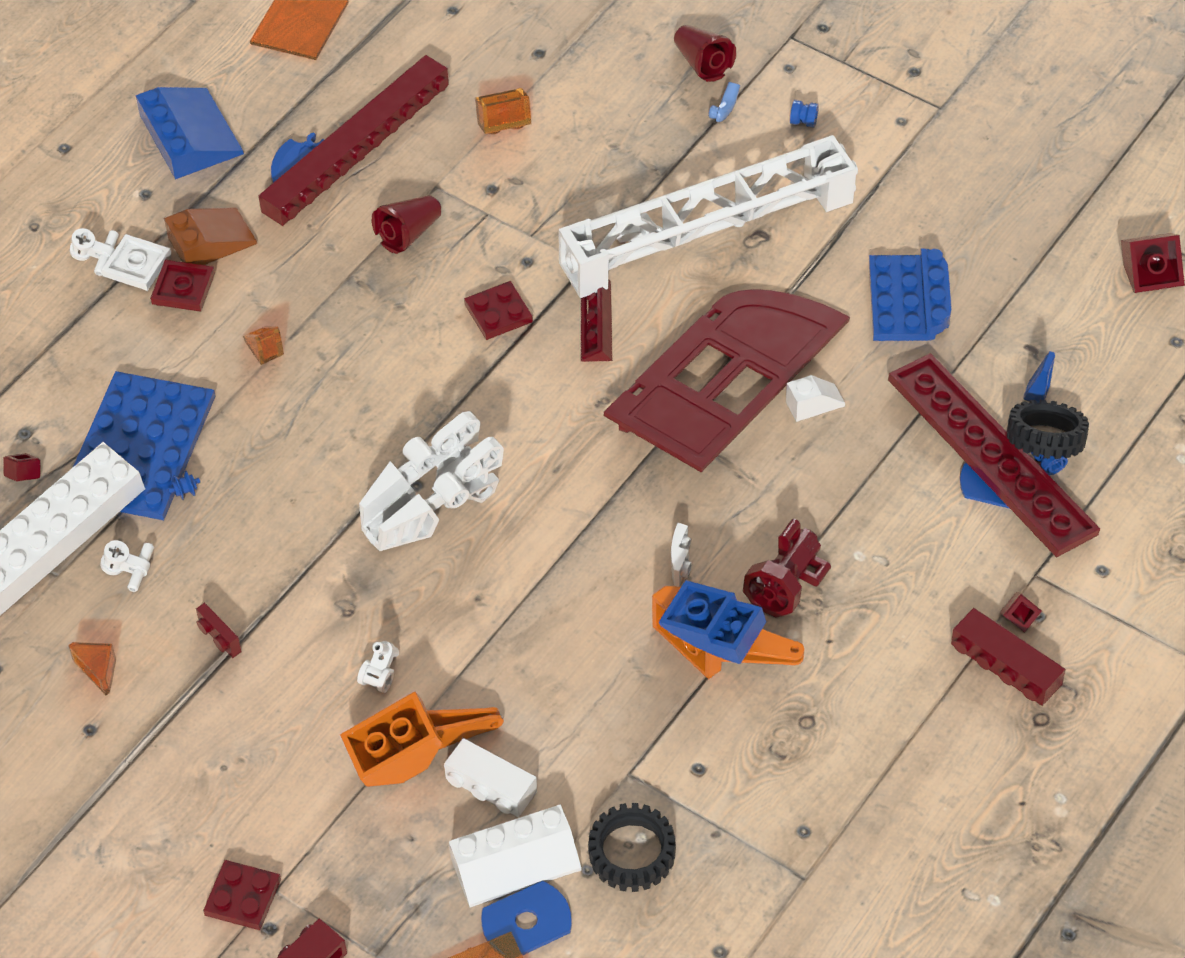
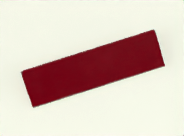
[581,279,613,362]

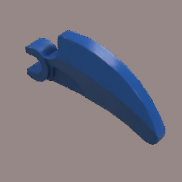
[271,132,324,183]

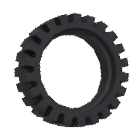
[1007,400,1089,459]
[588,803,676,892]

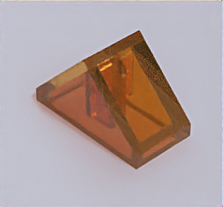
[243,326,284,365]
[68,642,116,696]

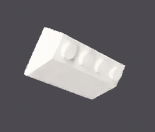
[449,804,581,907]

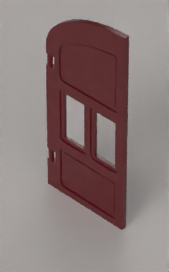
[603,289,850,473]

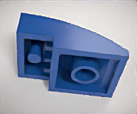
[659,580,766,664]

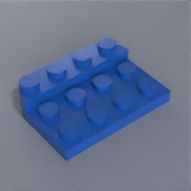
[869,248,951,341]

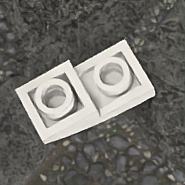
[671,523,692,587]

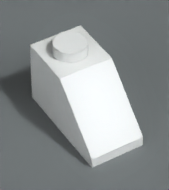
[786,375,845,422]

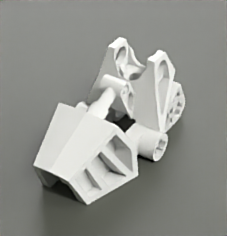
[359,411,504,551]

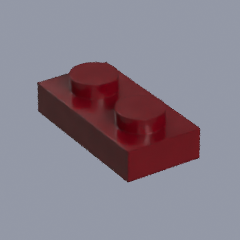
[196,602,242,658]

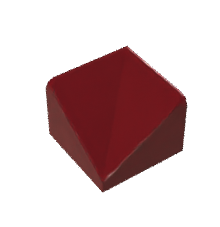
[3,453,40,481]
[1000,592,1042,633]

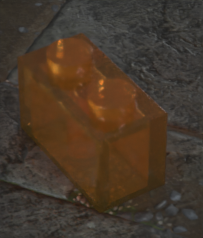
[475,88,532,134]

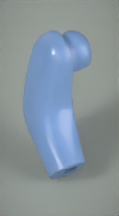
[708,82,740,122]

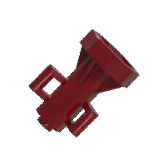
[743,519,831,618]

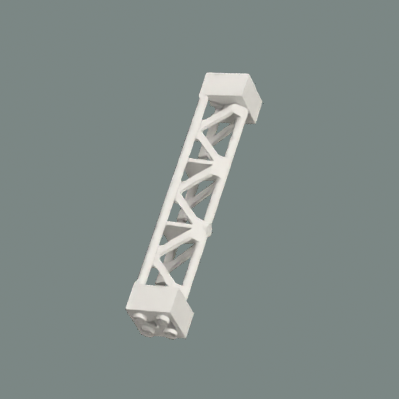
[559,135,858,298]

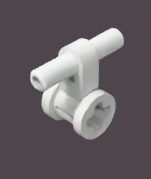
[70,228,119,276]
[100,540,154,592]
[357,641,399,693]

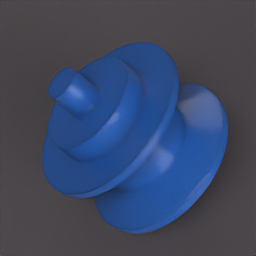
[168,471,200,500]

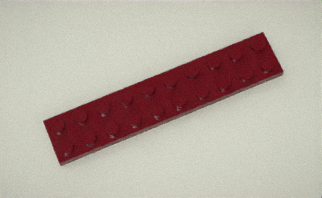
[888,353,1100,558]

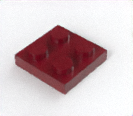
[150,260,215,312]
[464,280,533,340]
[203,860,281,930]

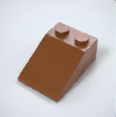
[164,208,257,265]

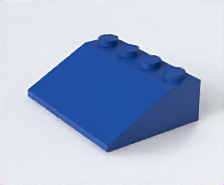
[135,87,244,180]

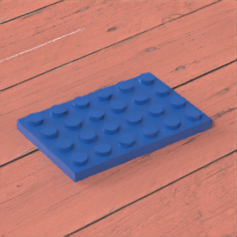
[73,371,216,521]

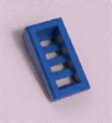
[1023,351,1055,403]

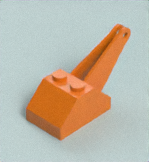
[652,586,805,679]
[340,691,504,787]

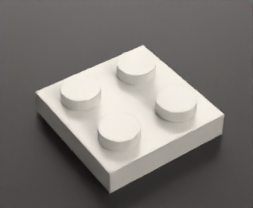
[101,234,172,291]

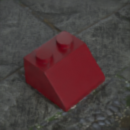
[1121,233,1185,293]

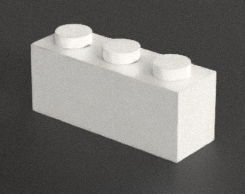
[444,738,537,818]

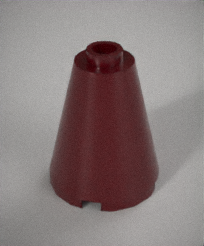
[674,25,737,82]
[371,195,441,254]

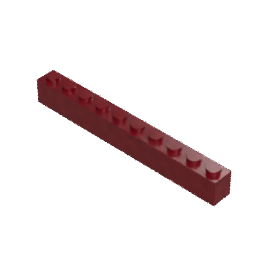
[258,55,449,226]

